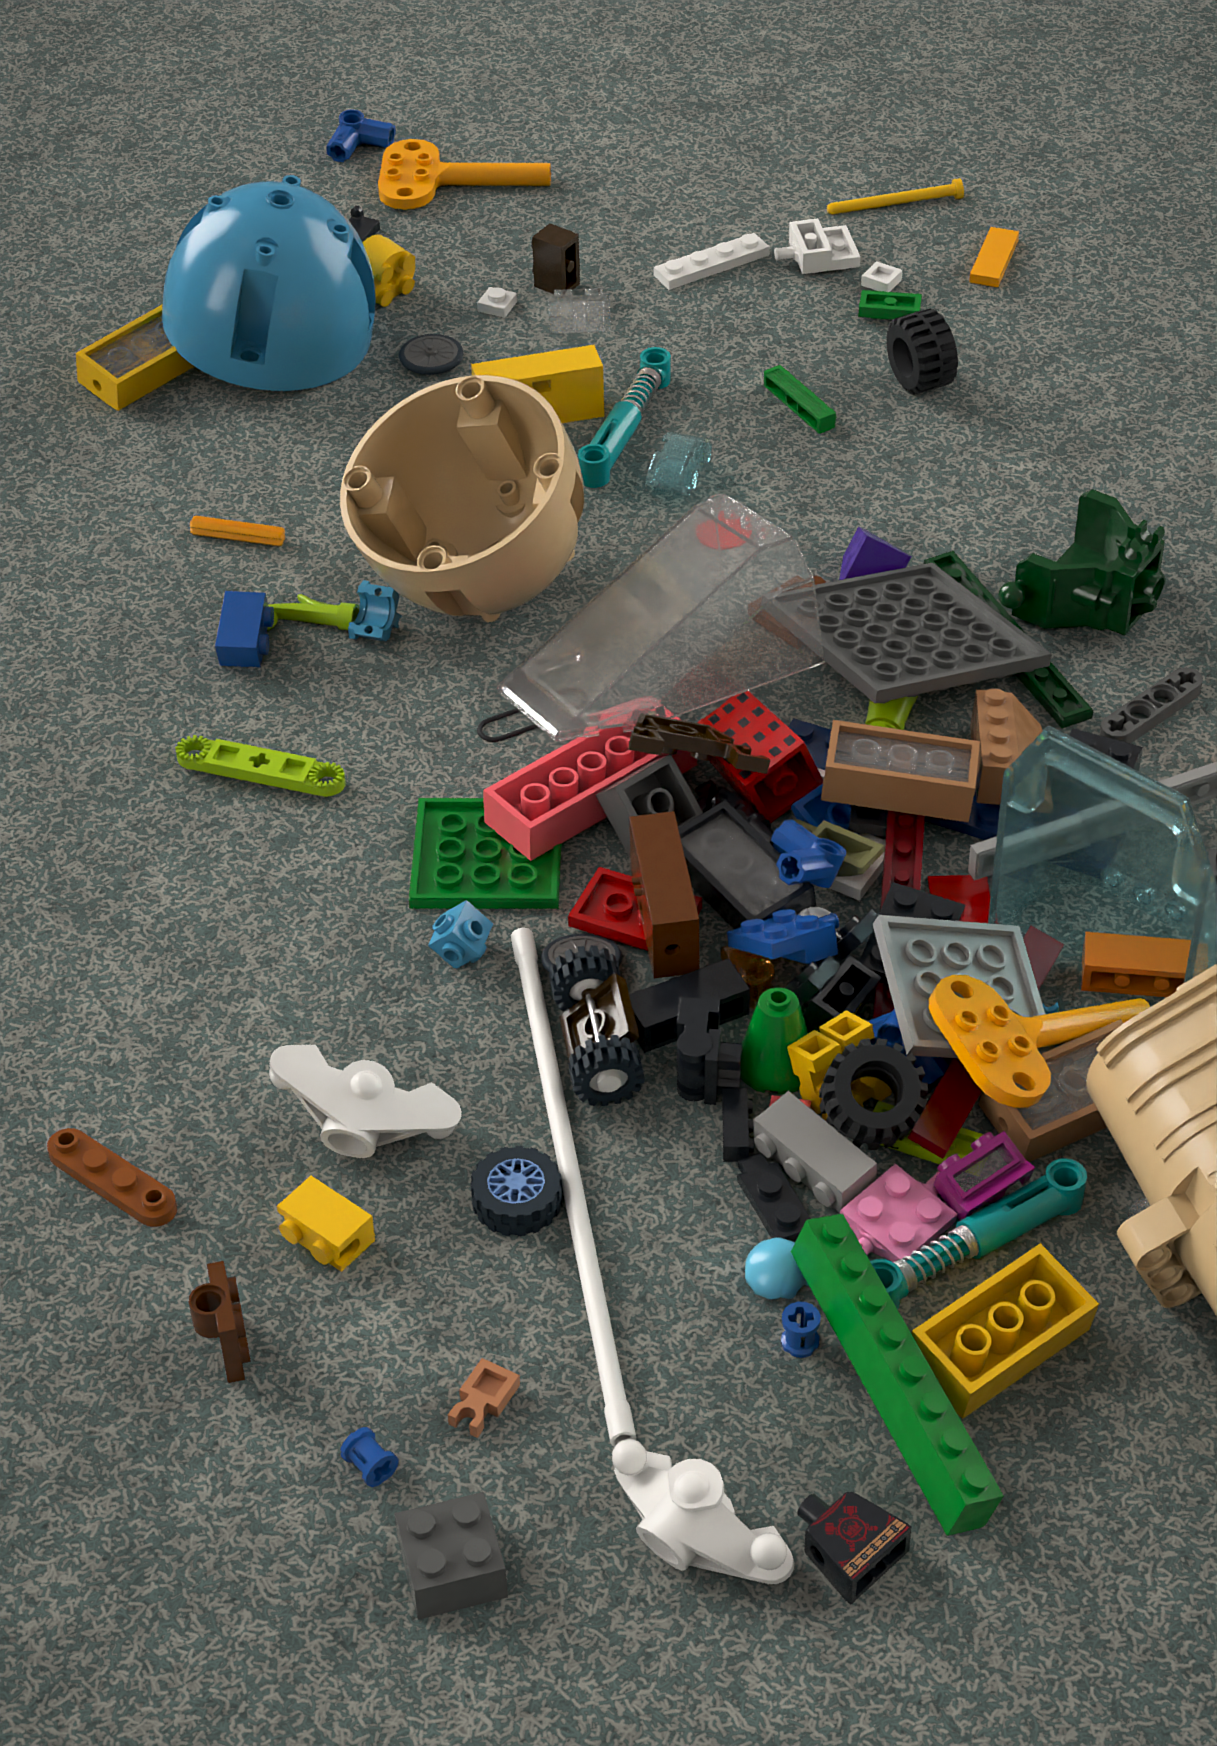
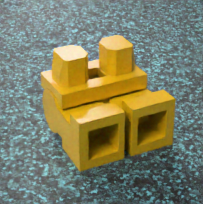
[787,1010,892,1120]

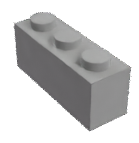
[754,1091,877,1213]

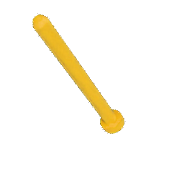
[827,178,964,214]

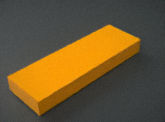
[969,227,1019,287]

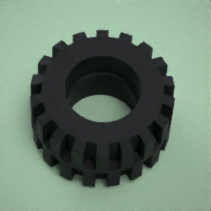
[886,308,958,395]
[819,1038,928,1150]

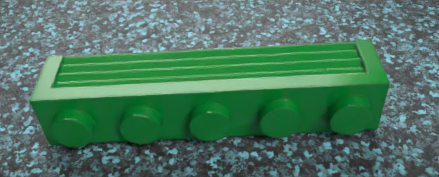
[764,365,837,434]

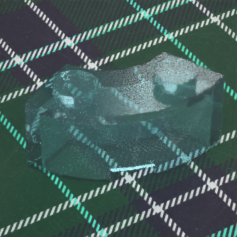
[645,431,712,497]

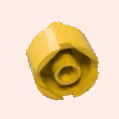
[362,234,415,307]

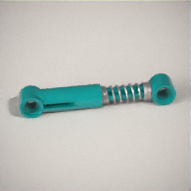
[578,347,671,488]
[870,1159,1087,1309]

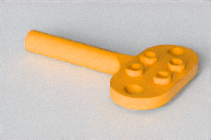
[378,139,551,210]
[929,975,1150,1108]

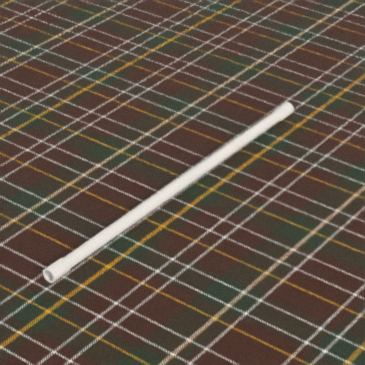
[511,928,636,1447]

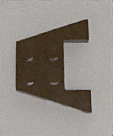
[628,713,770,774]

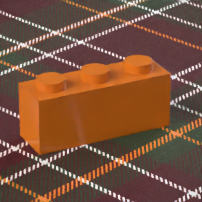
[1081,932,1203,997]

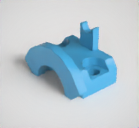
[348,580,402,641]

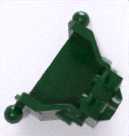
[998,489,1166,636]

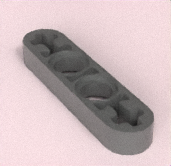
[1100,667,1203,744]

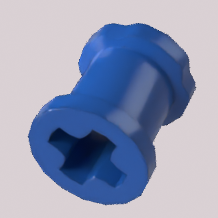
[781,1301,821,1358]
[340,1427,399,1487]

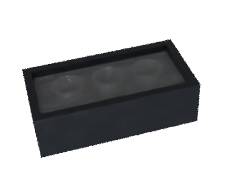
[678,800,817,929]

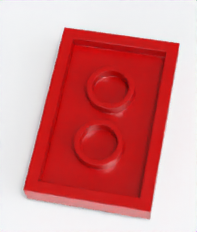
[568,867,702,951]

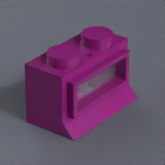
[933,1131,1035,1221]

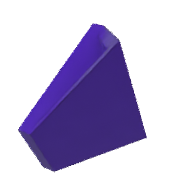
[839,526,912,580]

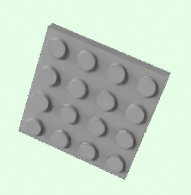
[873,915,1055,1058]

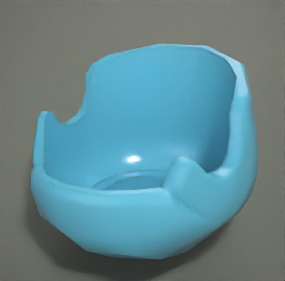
[745,1238,809,1299]

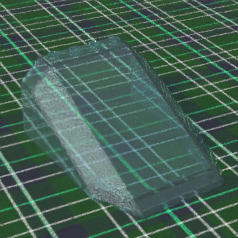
[988,725,1217,983]

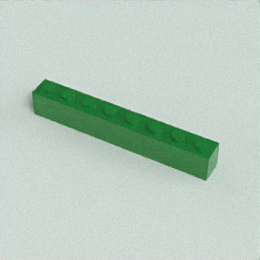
[791,1214,1004,1536]

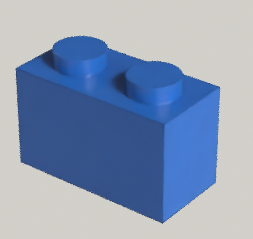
[215,591,274,667]

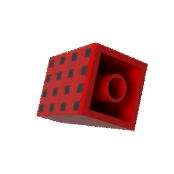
[697,688,824,823]

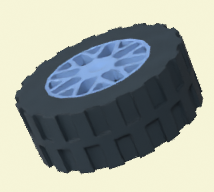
[470,1146,562,1236]

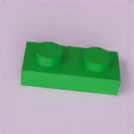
[858,290,922,320]

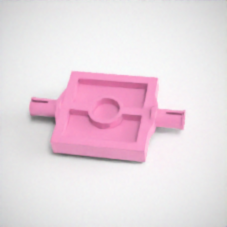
[840,1164,958,1262]

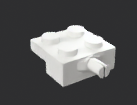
[774,218,861,274]

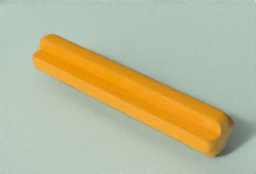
[190,515,285,546]

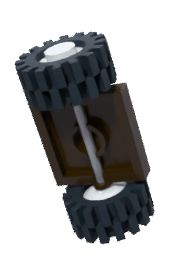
[549,945,645,1106]

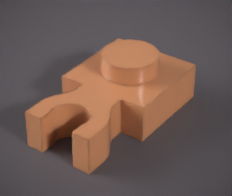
[448,1358,520,1438]

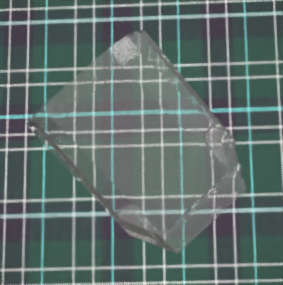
[496,494,825,741]

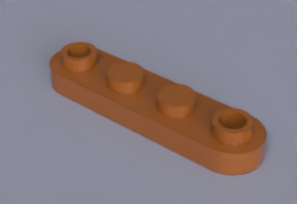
[47,1128,177,1227]

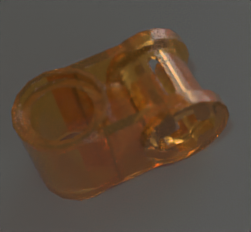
[720,945,775,1009]

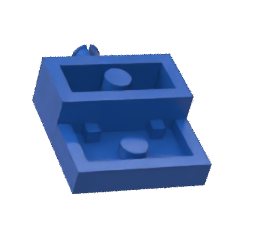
[727,909,839,964]

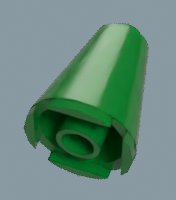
[740,988,809,1095]

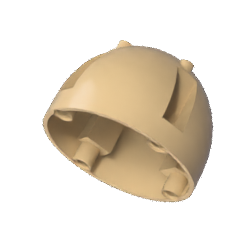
[340,375,584,622]

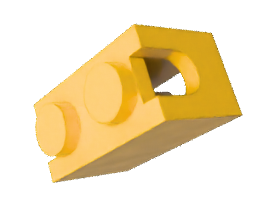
[277,1175,375,1272]

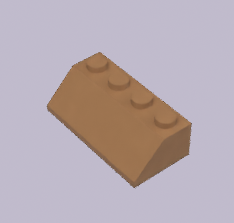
[970,688,1051,809]

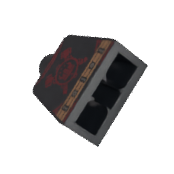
[797,1492,912,1605]

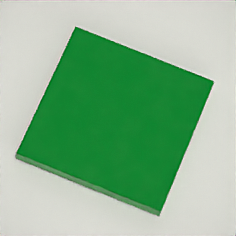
[409,798,562,909]

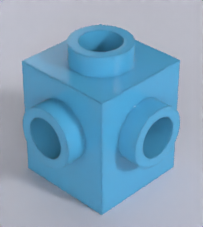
[428,900,493,968]

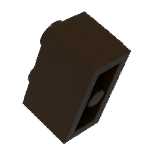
[531,223,580,298]

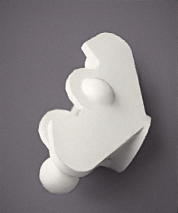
[269,1045,462,1158]
[612,1439,794,1584]

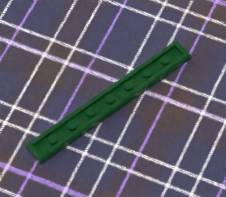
[924,551,1093,729]

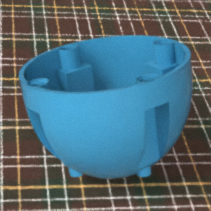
[162,175,376,391]

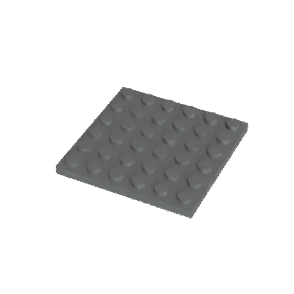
[761,563,1052,703]

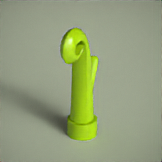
[267,594,360,631]

